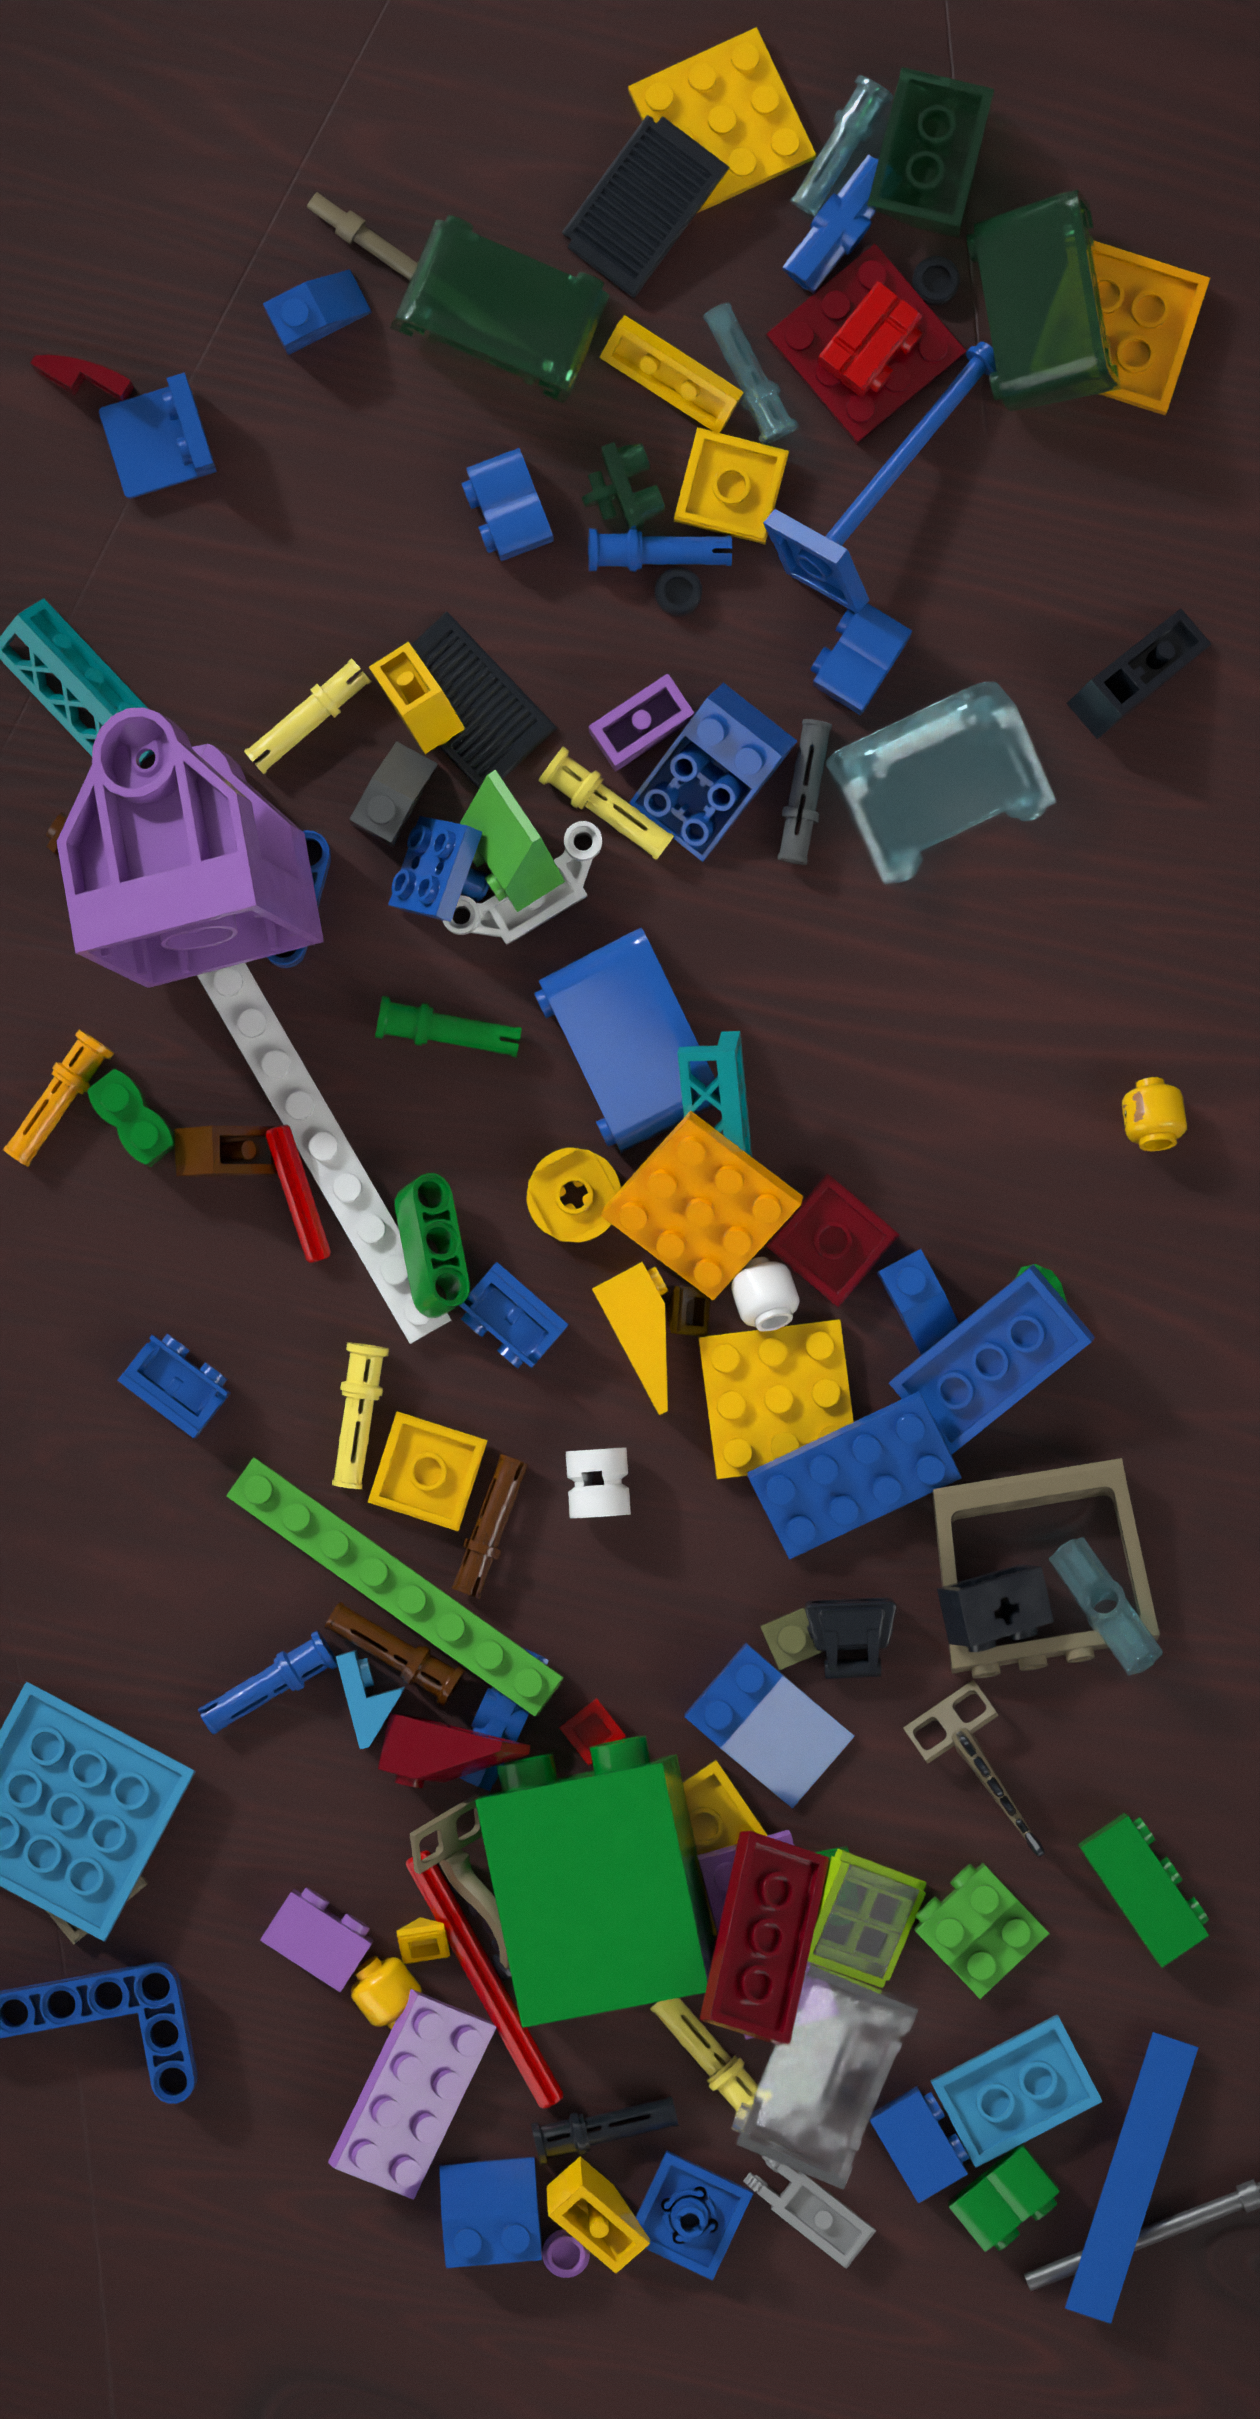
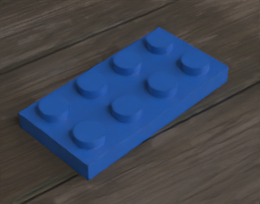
[889,1264,1095,1455]
[747,1391,962,1560]

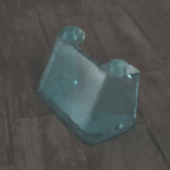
[826,682,1057,885]

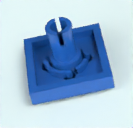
[388,816,489,922]
[636,2150,753,2281]

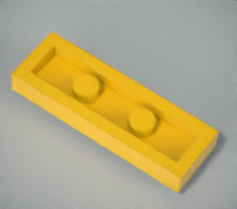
[599,315,744,433]

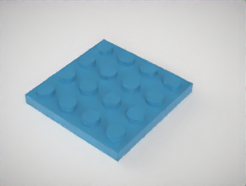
[0,1682,196,1941]

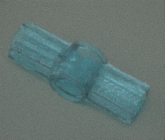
[1049,1537,1163,1676]

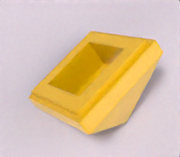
[397,1917,450,1964]

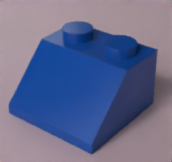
[439,2157,542,2268]

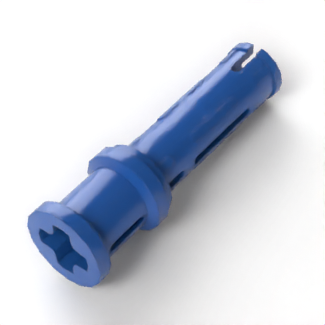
[588,528,732,572]
[198,1630,338,1735]

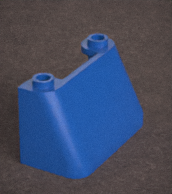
[534,928,720,1152]

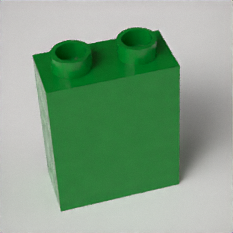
[475,1736,716,2028]

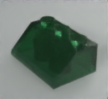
[867,67,994,239]

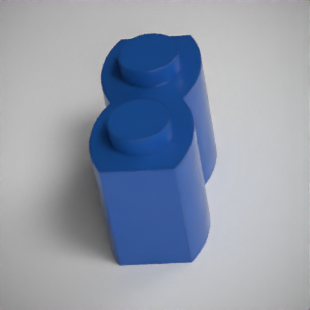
[461,448,554,561]
[810,603,912,716]

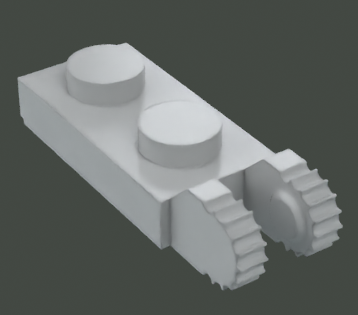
[743,2149,876,2269]

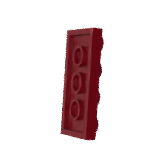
[699,1831,830,2046]

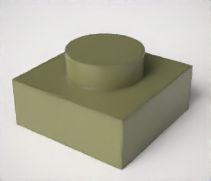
[760,1607,821,1671]

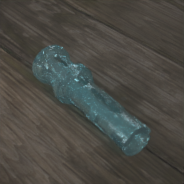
[790,75,894,217]
[703,302,799,445]

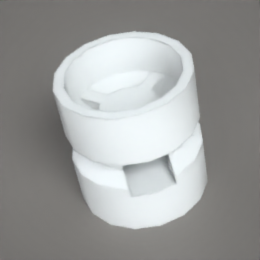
[566,1448,631,1518]

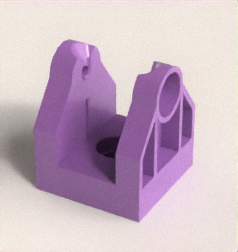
[57,707,324,988]

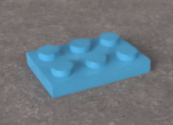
[930,2015,1103,2168]

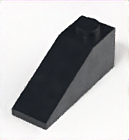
[1066,608,1211,739]

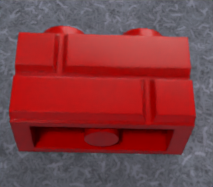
[817,281,923,397]

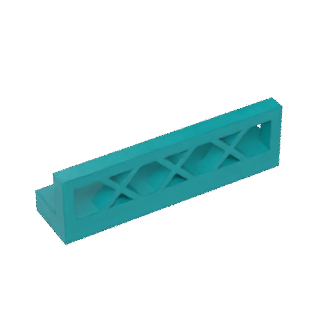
[0,598,154,765]
[677,1031,752,1157]

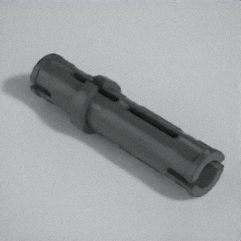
[777,719,832,865]

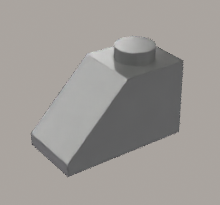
[349,741,438,848]

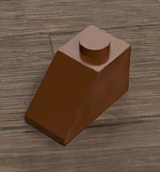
[174,1125,278,1177]

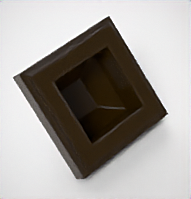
[666,1286,710,1337]

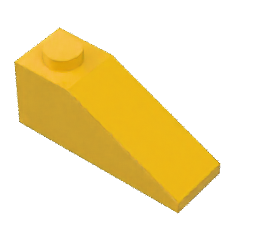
[592,1262,669,1415]

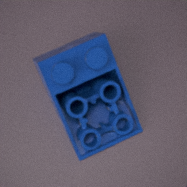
[629,682,798,862]

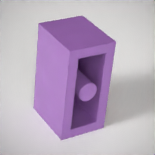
[589,674,695,772]
[260,1887,374,1992]

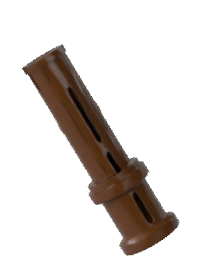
[324,1601,466,1706]

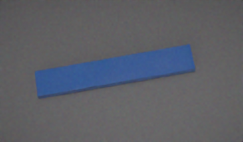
[1065,2032,1199,2324]

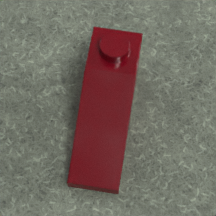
[378,1713,531,1788]

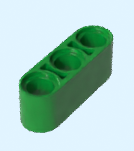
[395,1173,470,1318]

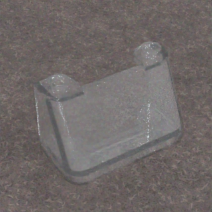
[731,1963,918,2190]

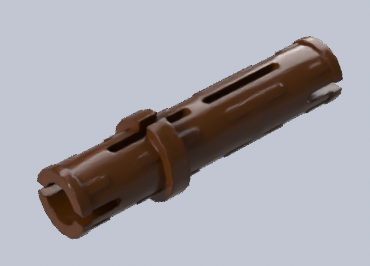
[451,1454,529,1599]

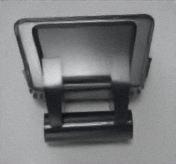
[805,1597,896,1679]

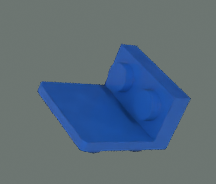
[99,372,217,499]

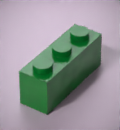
[1078,1813,1210,1968]

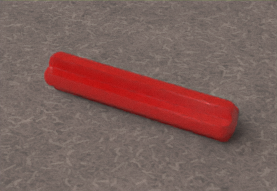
[266,1124,331,1263]

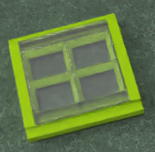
[808,1849,927,1988]

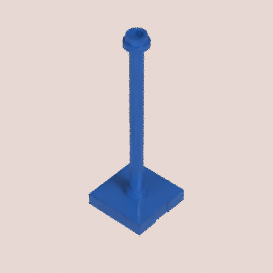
[763,342,1001,614]

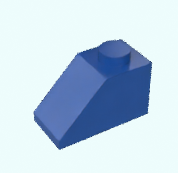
[263,269,372,355]
[877,1249,959,1355]

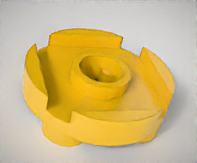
[526,1148,621,1243]

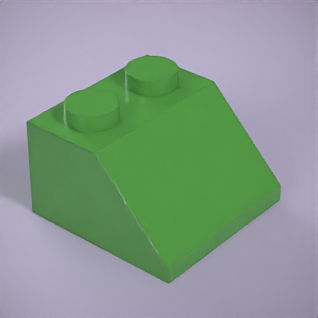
[460,770,565,912]

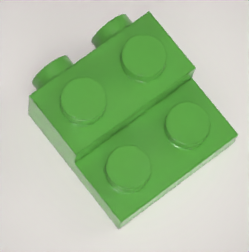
[914,1863,1050,1999]

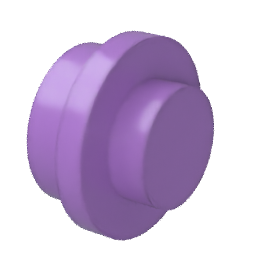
[542,2229,590,2278]

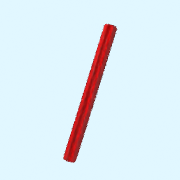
[406,1850,564,2109]

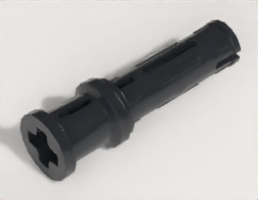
[531,2096,679,2166]

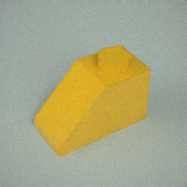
[369,642,465,754]
[546,2156,650,2273]

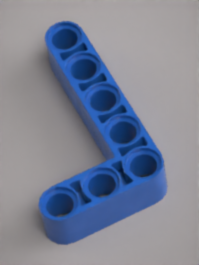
[0,1962,197,2104]

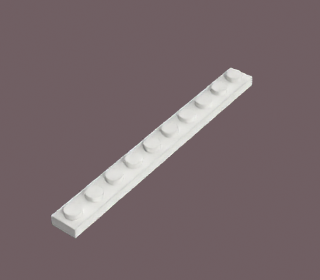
[197,963,452,1344]

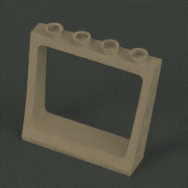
[933,1458,1160,1678]

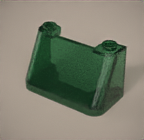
[967,190,1121,412]
[390,215,609,404]

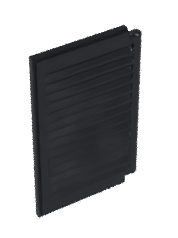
[562,115,730,299]
[411,611,557,789]

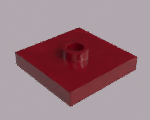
[766,1173,900,1307]

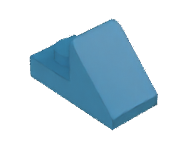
[336,1650,405,1749]

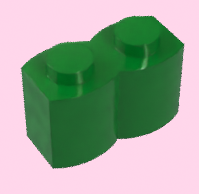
[87,1069,175,1167]
[948,2143,1060,2252]

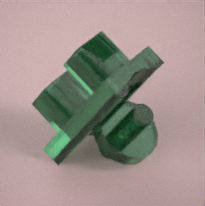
[581,442,665,531]

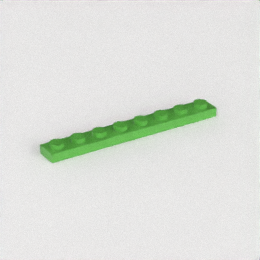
[227,1457,564,1717]

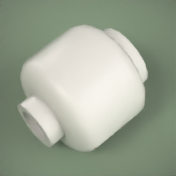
[731,1257,800,1332]

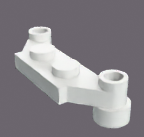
[443,821,602,946]

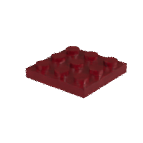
[766,243,966,445]

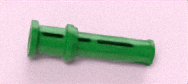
[375,996,522,1057]

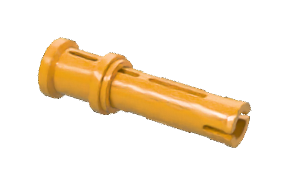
[3,1029,114,1167]

